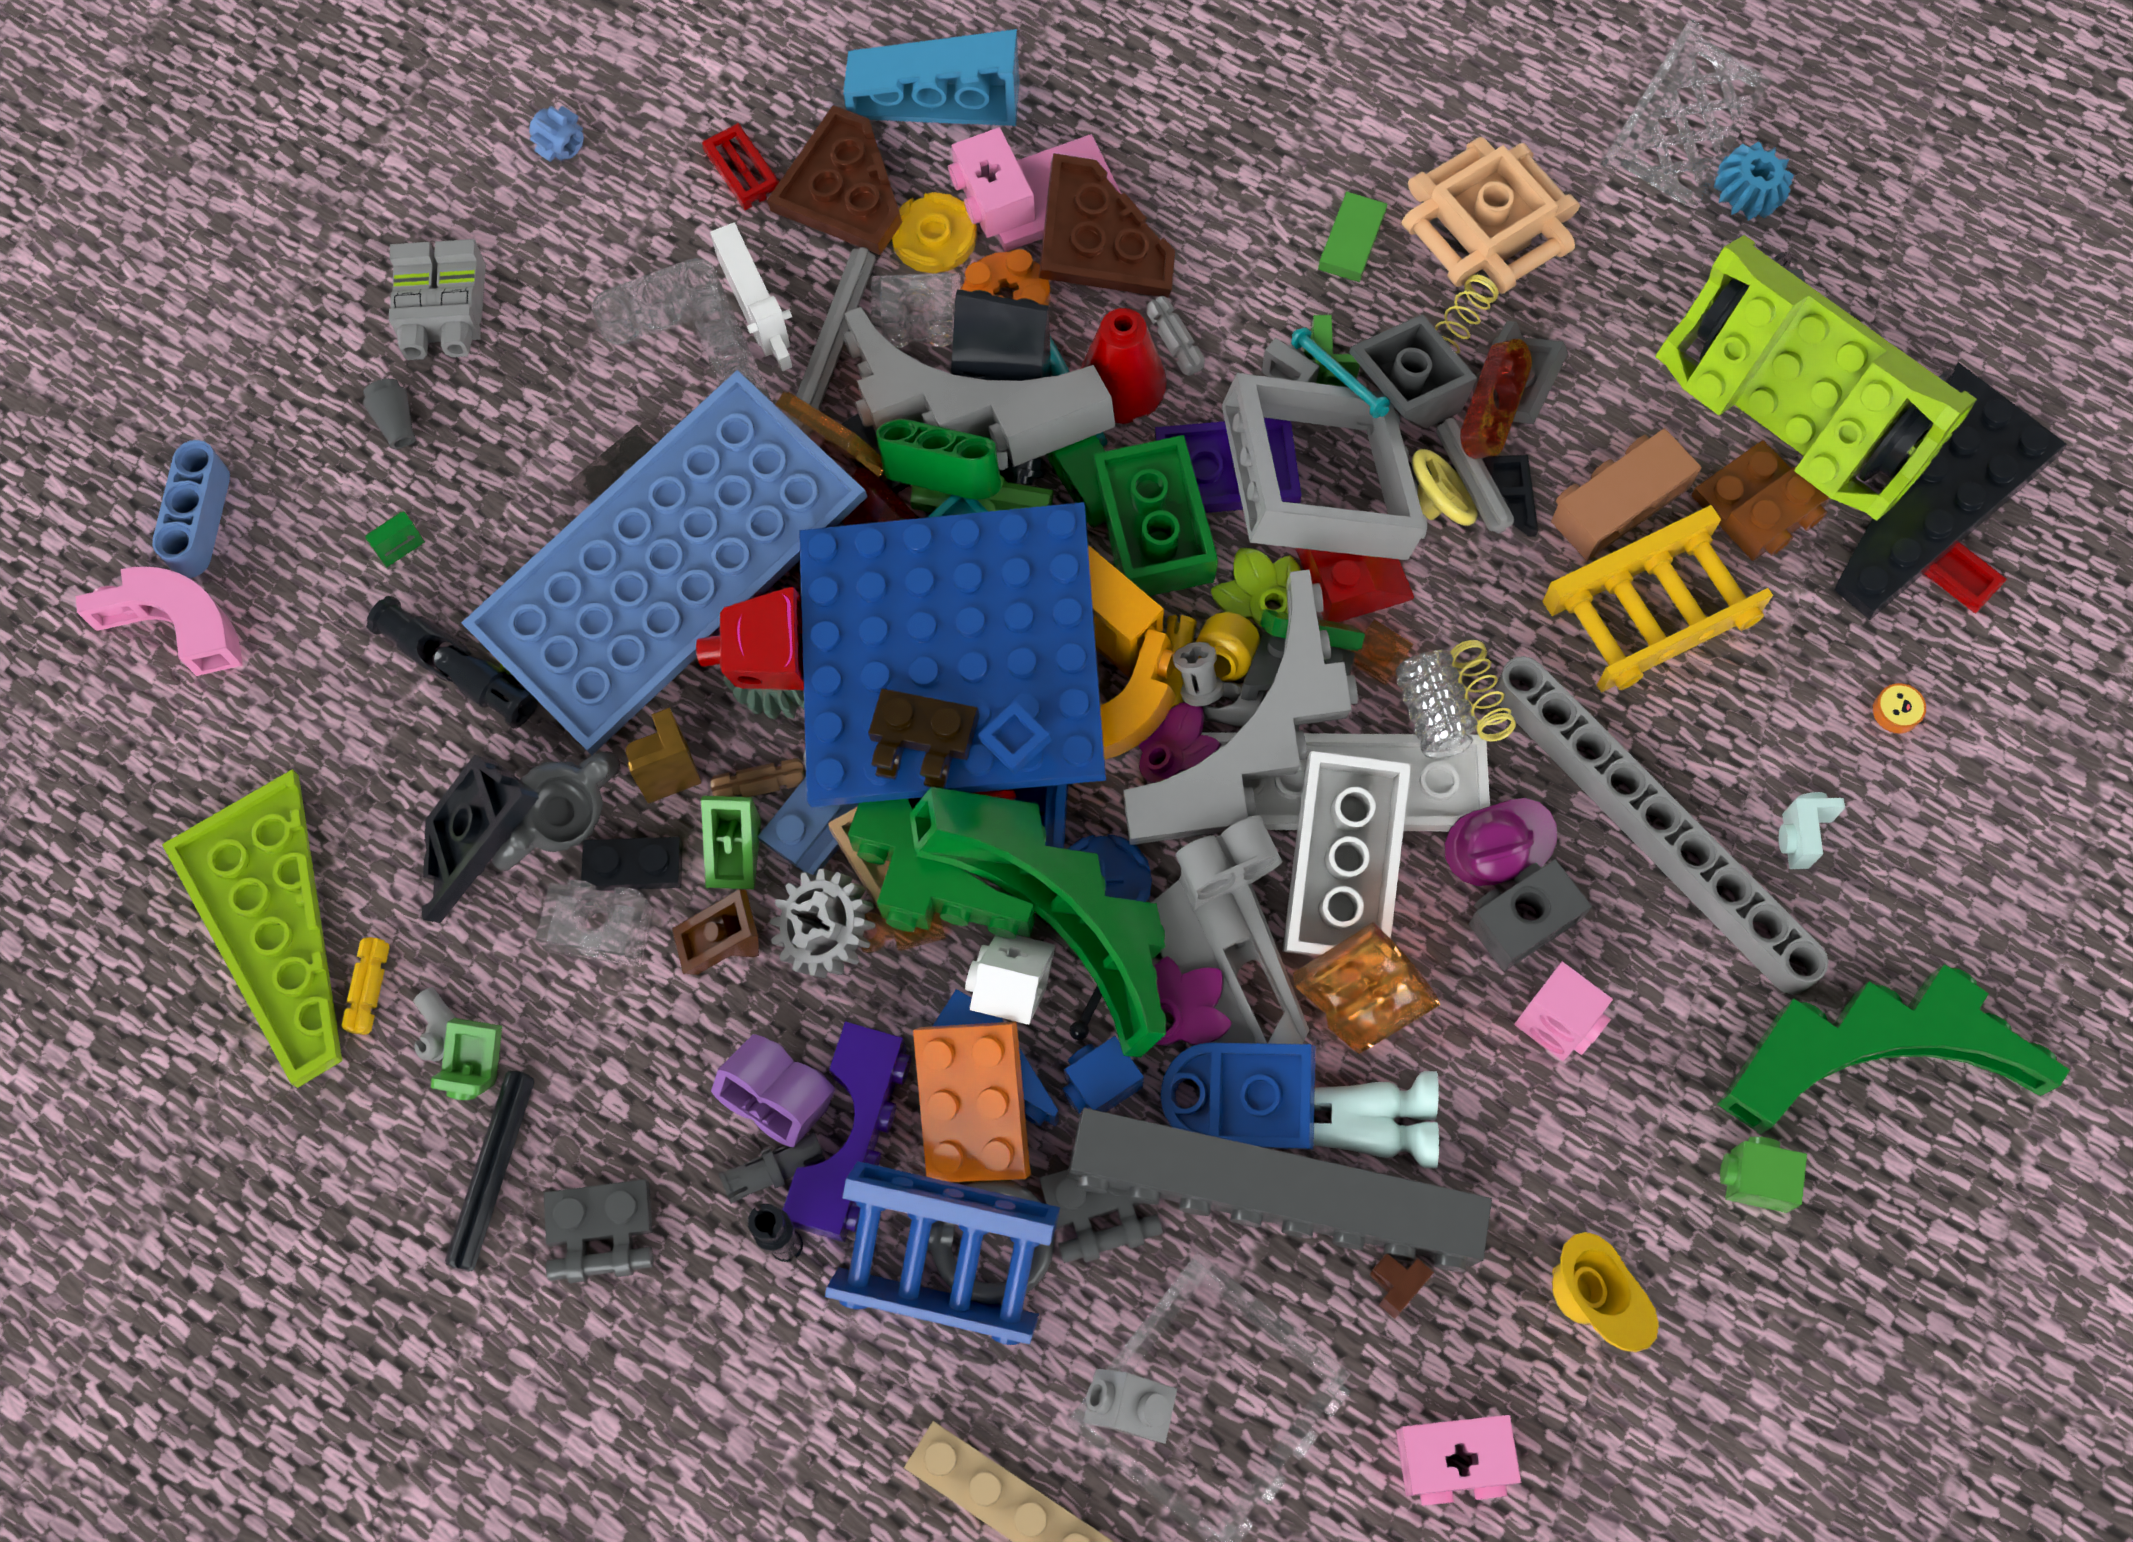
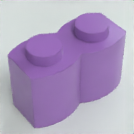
[711,1034,835,1147]

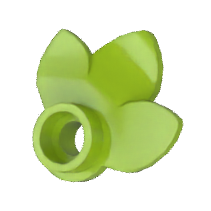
[1211,548,1301,627]

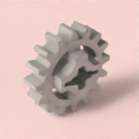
[770,869,875,978]

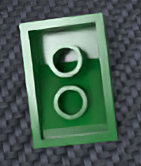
[1093,435,1218,596]

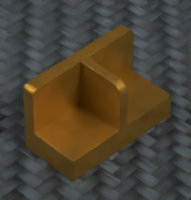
[626,708,702,804]

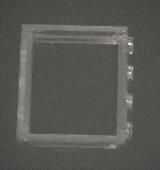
[1066,1251,1351,1542]

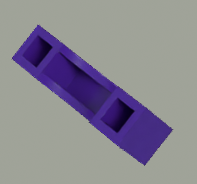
[783,1022,912,1243]

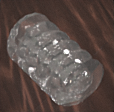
[1396,649,1478,758]

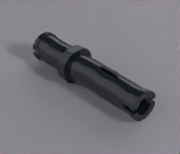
[747,1204,803,1262]

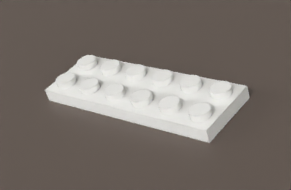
[1201,732,1490,832]

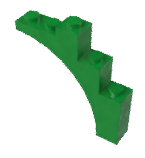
[910,787,1166,1057]
[848,798,1035,939]
[1717,964,2070,1135]

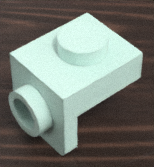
[1779,792,1845,869]

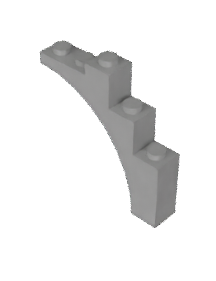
[843,307,1116,467]
[1123,569,1358,845]

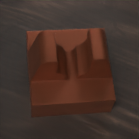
[1370,1254,1434,1319]

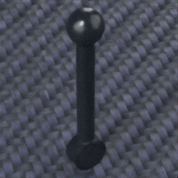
[1069,985,1102,1041]

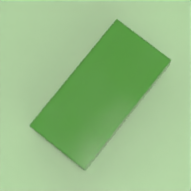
[1318,191,1388,282]

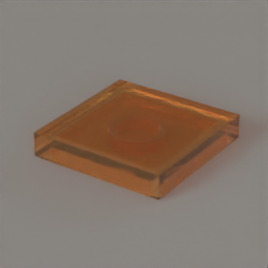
[775,391,883,477]

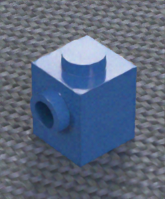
[1062,1036,1144,1114]

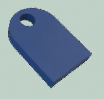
[1161,1043,1316,1150]

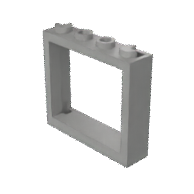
[1222,373,1427,560]

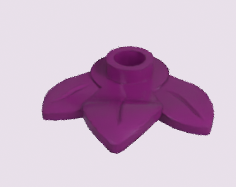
[1138,702,1221,784]
[1154,956,1232,1046]

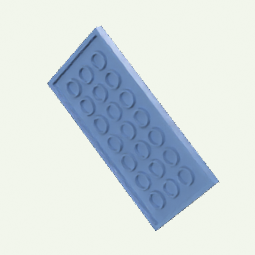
[461,370,867,755]

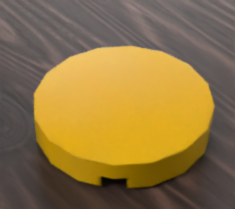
[892,192,978,274]

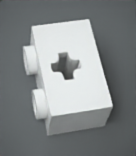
[965,935,1055,1025]

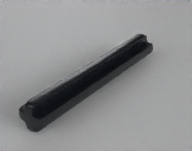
[445,1071,534,1271]

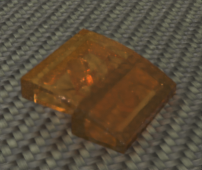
[1293,922,1440,1054]

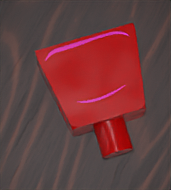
[696,587,804,690]

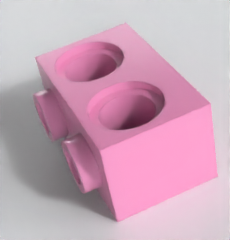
[1514,961,1613,1061]

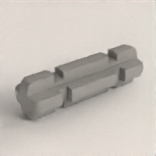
[1147,296,1205,376]

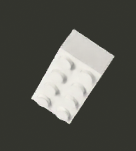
[1282,751,1411,965]

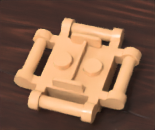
[1402,137,1580,294]

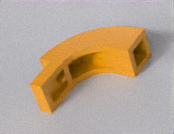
[1101,629,1176,760]

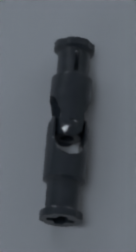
[366,596,538,728]

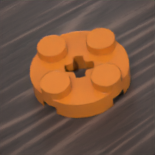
[962,249,1050,306]

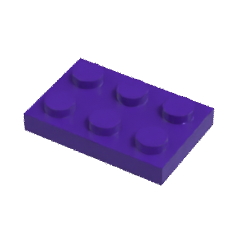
[1154,418,1302,513]

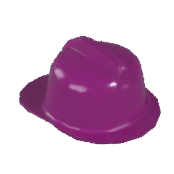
[1444,798,1558,886]

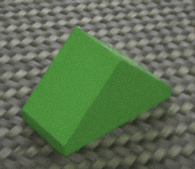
[701,796,761,889]

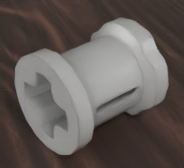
[1173,642,1224,706]

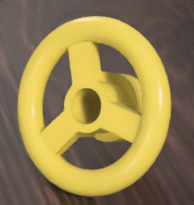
[1412,449,1478,526]

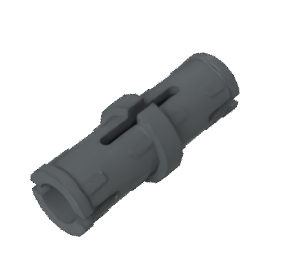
[718,1132,826,1204]

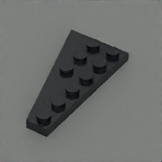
[1835,362,2067,620]

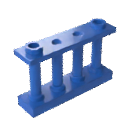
[825,1161,1060,1345]

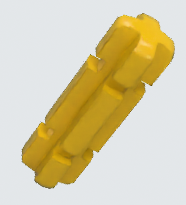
[342,937,390,1035]

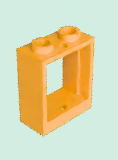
[1088,545,1164,678]

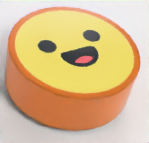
[1873,683,1926,734]

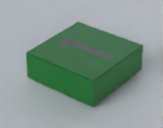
[365,511,425,568]

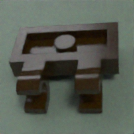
[868,688,980,789]

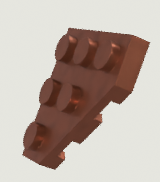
[767,105,902,255]
[1039,153,1175,298]

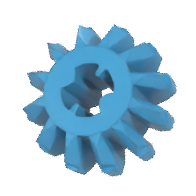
[1713,141,1794,221]

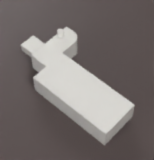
[710,222,792,371]

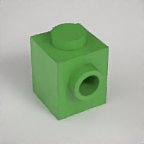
[1720,1136,1807,1213]

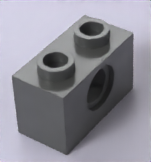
[1468,859,1592,972]

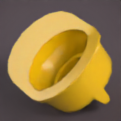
[1552,1232,1659,1352]

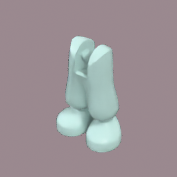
[1314,1071,1439,1168]

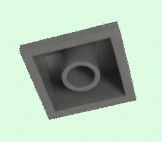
[1349,314,1477,429]

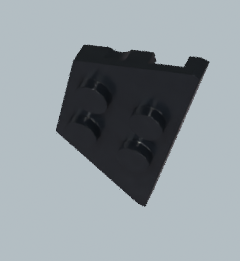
[422,755,539,923]

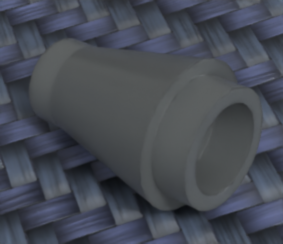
[363,378,416,449]

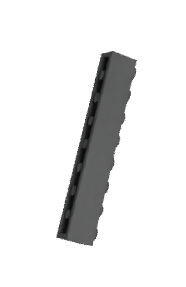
[1067,1108,1492,1272]

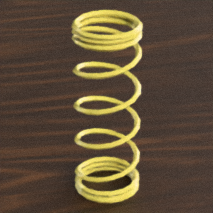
[1435,275,1499,354]
[1449,640,1516,741]

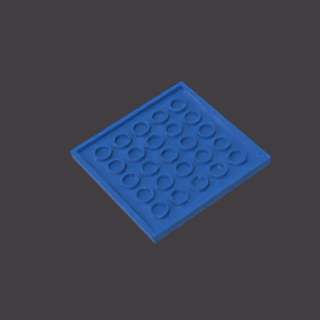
[799,502,1106,807]

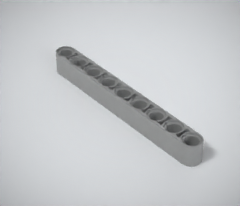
[1495,656,1829,994]

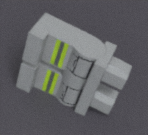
[389,239,486,360]

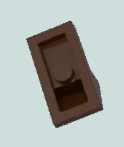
[672,889,759,975]

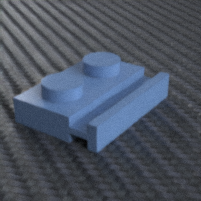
[758,777,858,876]

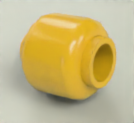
[1195,612,1260,682]

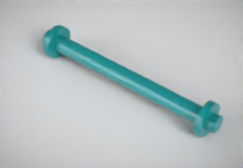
[1291,327,1390,418]

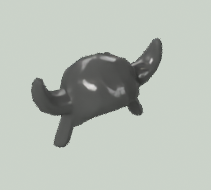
[492,751,621,871]

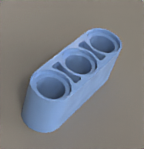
[152,440,230,578]

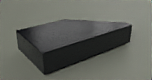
[1482,455,1538,537]

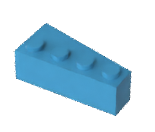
[843,29,1020,126]

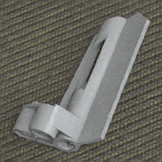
[1151,816,1310,1044]

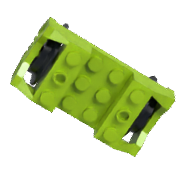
[1655,235,1977,521]

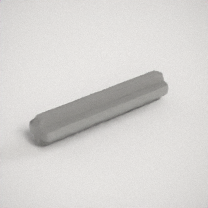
[1436,417,1514,534]

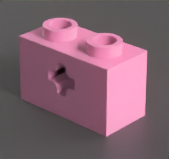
[948,127,1035,238]
[1396,1415,1521,1506]

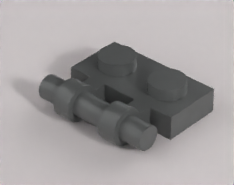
[1039,1169,1163,1263]
[544,1179,654,1283]

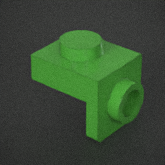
[1302,315,1360,387]
[431,1018,503,1100]

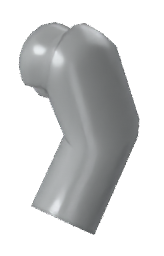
[413,987,456,1062]

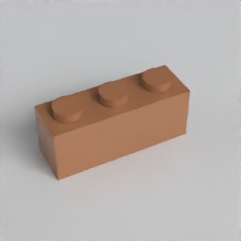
[1551,428,1702,561]

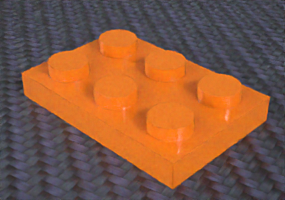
[913,1022,1031,1182]

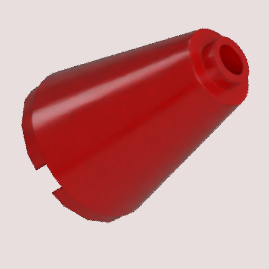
[1080,308,1167,424]

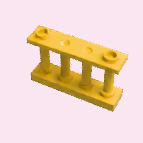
[1542,505,1773,693]

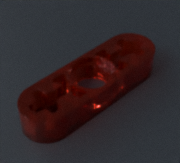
[1460,339,1532,459]

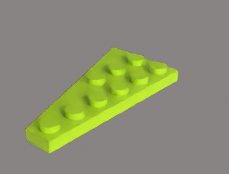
[162,769,342,1088]

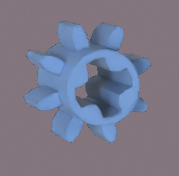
[529,106,584,162]

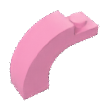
[75,567,243,676]

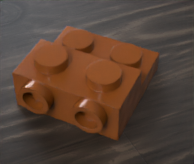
[1691,440,1830,561]

